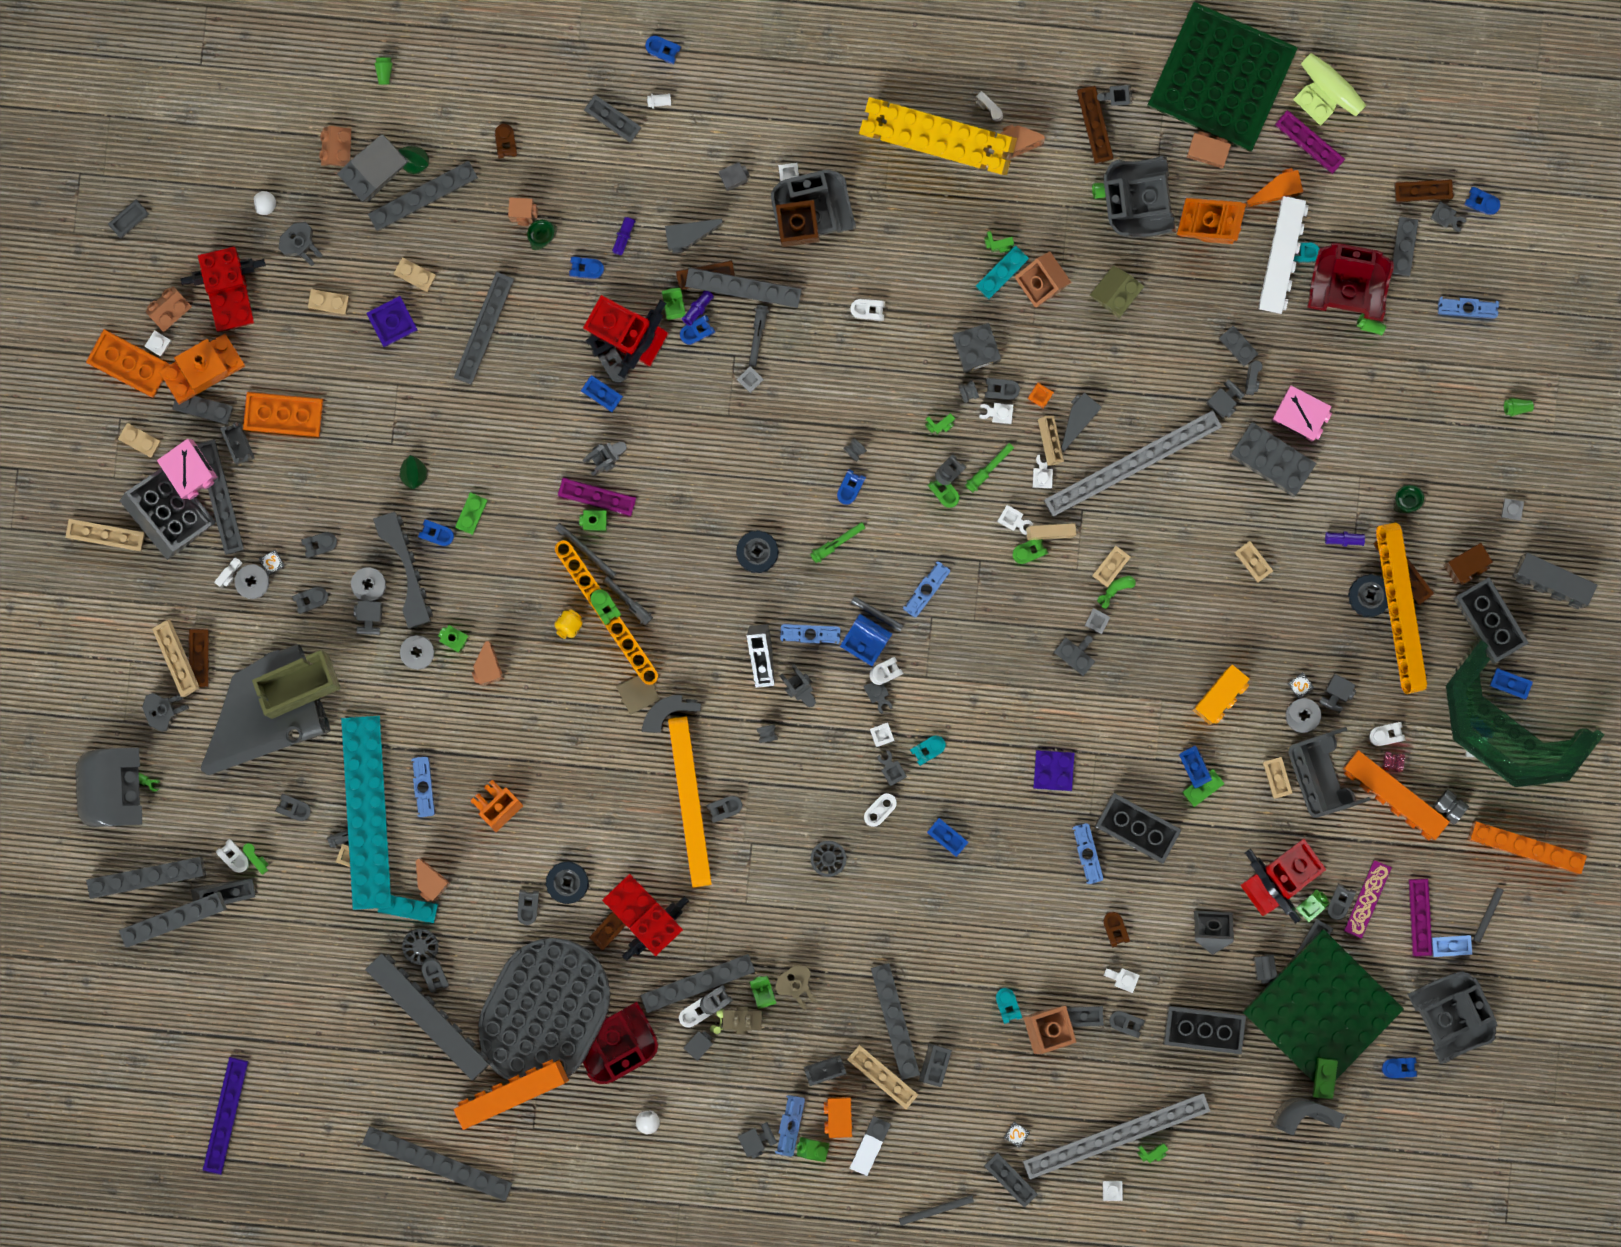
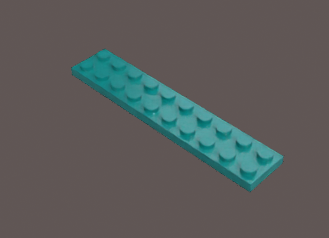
[341,716,391,910]

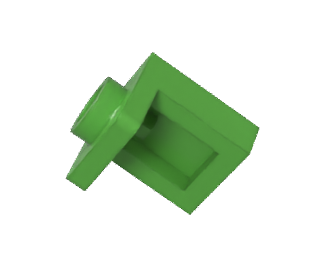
[984,231,1014,253]
[662,288,686,320]
[925,413,955,435]
[750,976,777,1009]
[797,1137,829,1162]
[1137,1143,1168,1163]

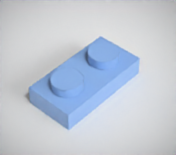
[1432,935,1472,957]

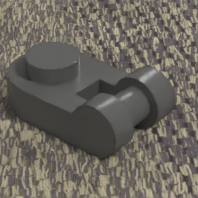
[598,347,628,383]
[1245,361,1263,396]
[985,378,1020,400]
[935,454,967,485]
[301,532,338,558]
[292,587,329,614]
[275,794,311,821]
[706,796,742,823]
[1327,883,1356,920]
[517,890,539,925]
[422,958,449,993]
[700,985,733,1015]
[1109,1011,1146,1038]

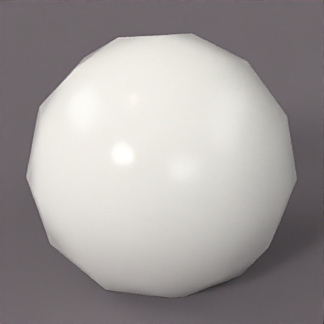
[254,191,276,215]
[636,1111,660,1134]

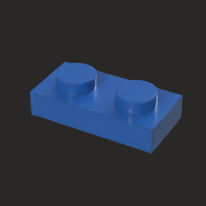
[581,375,623,413]
[1489,668,1533,700]
[1179,745,1213,788]
[927,818,969,857]

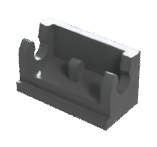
[220,422,255,465]
[919,1043,952,1087]
[804,1055,846,1086]

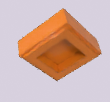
[1027,383,1054,409]

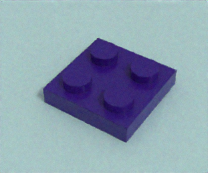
[366,296,418,348]
[1033,750,1074,791]

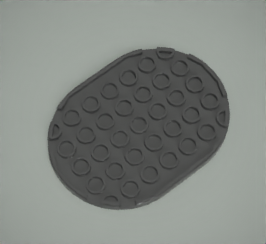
[478,938,610,1082]

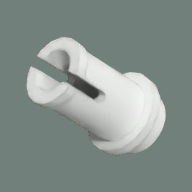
[647,93,671,109]

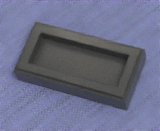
[108,199,149,239]

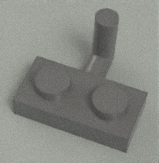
[1053,636,1095,676]

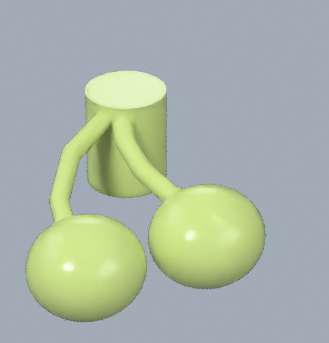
[710,1009,724,1034]

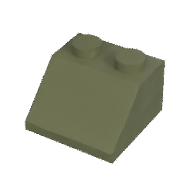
[1090,266,1144,319]

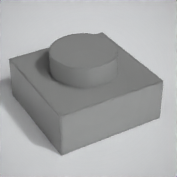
[737,366,764,394]
[1501,498,1524,521]
[1084,608,1110,634]

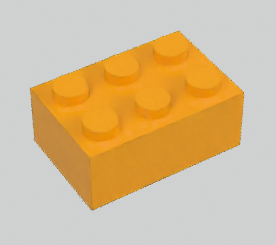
[1192,664,1250,725]

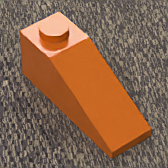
[1246,168,1304,208]

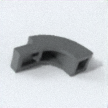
[642,695,701,733]

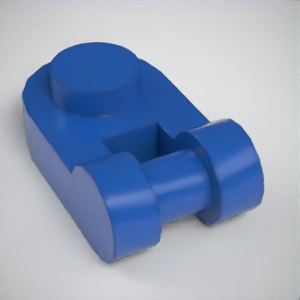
[645,36,681,65]
[1464,187,1500,215]
[569,257,604,279]
[680,315,716,345]
[837,469,866,505]
[418,519,454,546]
[1381,1057,1417,1078]

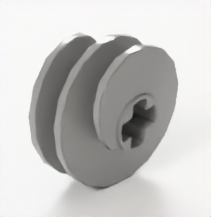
[235,564,269,599]
[351,567,386,602]
[400,635,434,670]
[1285,698,1321,733]

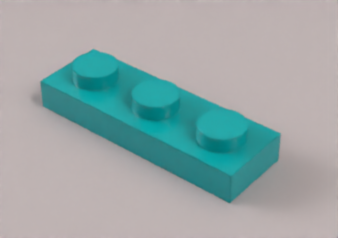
[975,245,1029,300]
[377,895,438,923]

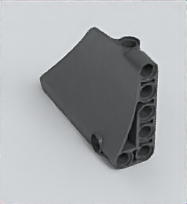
[201,644,331,775]

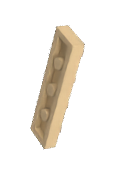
[65,519,145,552]
[152,620,200,697]
[847,1045,918,1109]

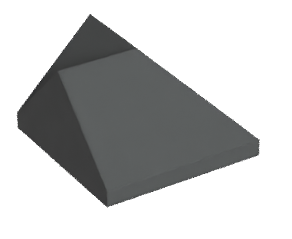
[1194,911,1234,955]

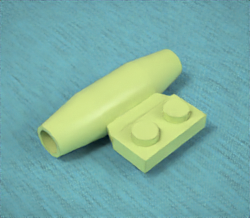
[1293,53,1366,126]

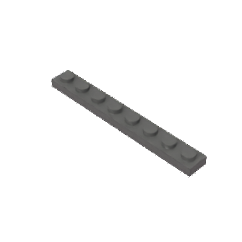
[362,1126,513,1201]

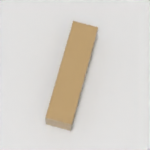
[1038,416,1064,466]
[1026,524,1076,540]

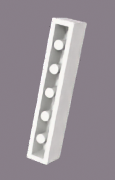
[1258,196,1309,314]

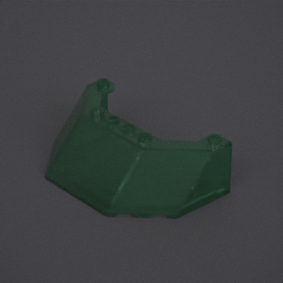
[1446,640,1605,788]

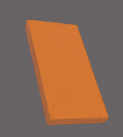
[86,329,171,399]
[243,392,323,437]

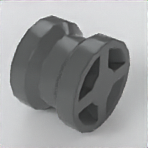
[958,380,979,403]
[843,438,867,462]
[756,725,778,743]

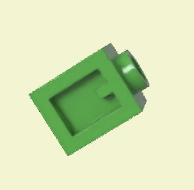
[1296,889,1329,922]

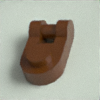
[495,124,517,159]
[1103,912,1130,948]

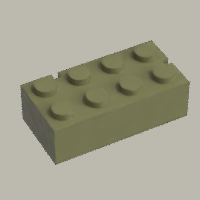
[252,650,341,719]

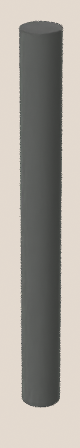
[555,523,616,579]
[898,1195,974,1226]

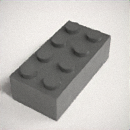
[1230,422,1317,497]
[1512,553,1598,610]
[1453,577,1529,664]
[1094,793,1182,864]
[1163,1006,1246,1054]

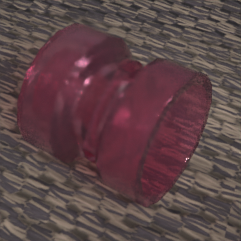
[1383,751,1405,773]

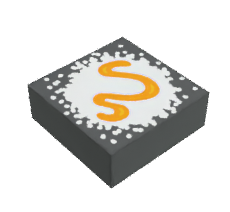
[259,549,285,576]
[1287,672,1314,699]
[1003,1122,1030,1148]

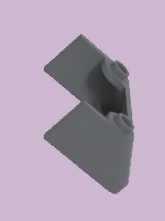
[1289,727,1371,818]

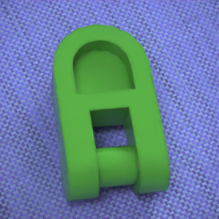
[927,480,959,508]
[1012,539,1048,564]
[591,590,621,625]
[243,843,269,875]

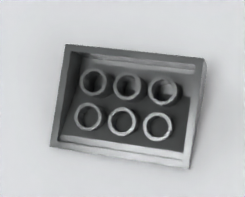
[120,468,216,560]

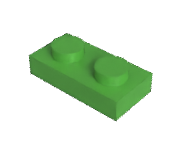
[455,492,488,535]
[1182,769,1224,807]
[1312,1058,1338,1099]

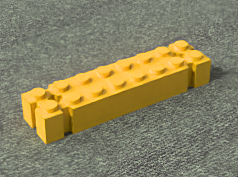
[859,97,1017,175]

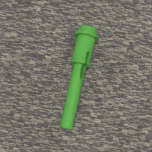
[965,443,1014,493]
[810,522,865,563]

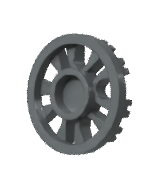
[810,841,847,877]
[402,929,439,965]

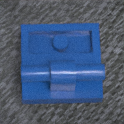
[840,614,892,666]

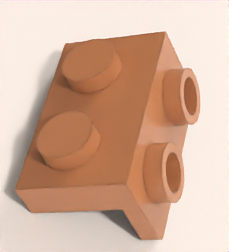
[319,126,351,167]
[145,286,192,332]

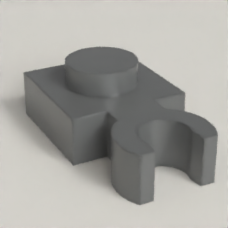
[1430,201,1466,232]
[863,682,892,714]
[877,750,907,786]

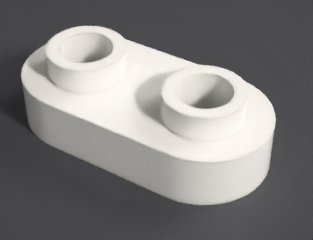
[864,793,897,827]

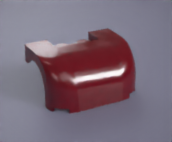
[1307,243,1394,322]
[583,1001,659,1084]

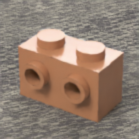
[1186,132,1231,169]
[508,197,538,226]

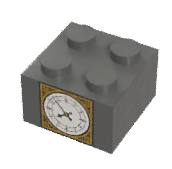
[952,323,1001,373]

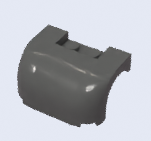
[1104,156,1176,238]
[771,169,856,237]
[75,748,142,828]
[1408,971,1498,1064]
[1270,1098,1345,1136]

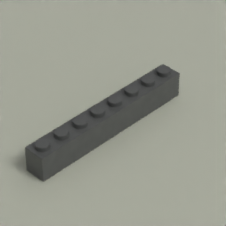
[365,953,490,1081]

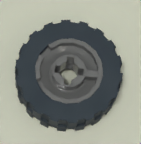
[736,530,778,573]
[1348,574,1388,617]
[546,862,589,904]

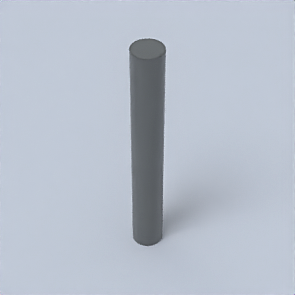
[851,596,904,632]
[1473,887,1504,943]

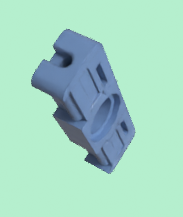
[1438,297,1499,319]
[903,562,950,618]
[780,624,840,644]
[411,757,435,817]
[1072,823,1103,884]
[775,1095,805,1157]

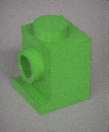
[579,510,607,531]
[438,625,470,653]

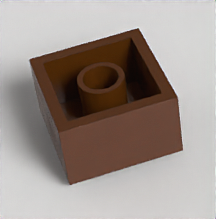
[776,200,819,247]
[1443,543,1493,585]

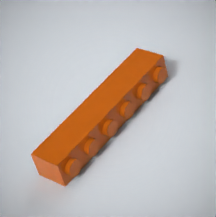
[1342,750,1450,841]
[1467,821,1587,874]
[453,1059,569,1130]

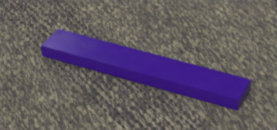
[203,1057,249,1175]

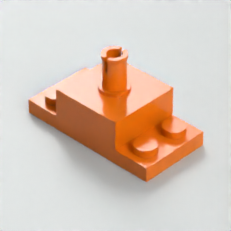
[1177,198,1246,244]
[159,333,245,405]

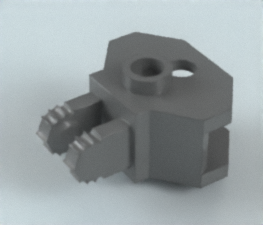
[279,222,323,266]
[583,441,627,476]
[779,664,816,708]
[142,693,189,732]

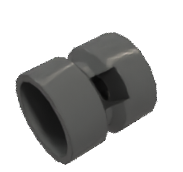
[1432,789,1469,825]

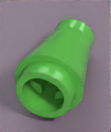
[374,58,393,85]
[1356,313,1386,336]
[1504,398,1534,417]

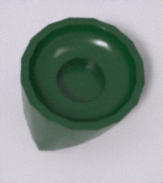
[398,146,429,175]
[527,219,557,250]
[399,455,428,489]
[1394,485,1426,513]

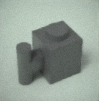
[1097,84,1133,106]
[1206,379,1245,419]
[354,601,383,635]
[1319,674,1356,714]
[1253,955,1277,984]
[737,1122,777,1159]

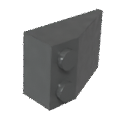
[337,134,408,202]

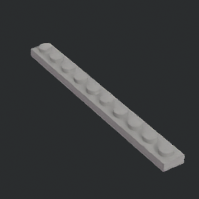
[1044,410,1222,517]
[1023,1093,1211,1179]

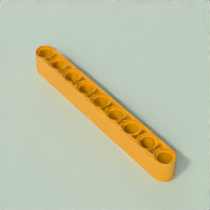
[1376,522,1427,694]
[555,540,659,685]
[668,716,712,888]

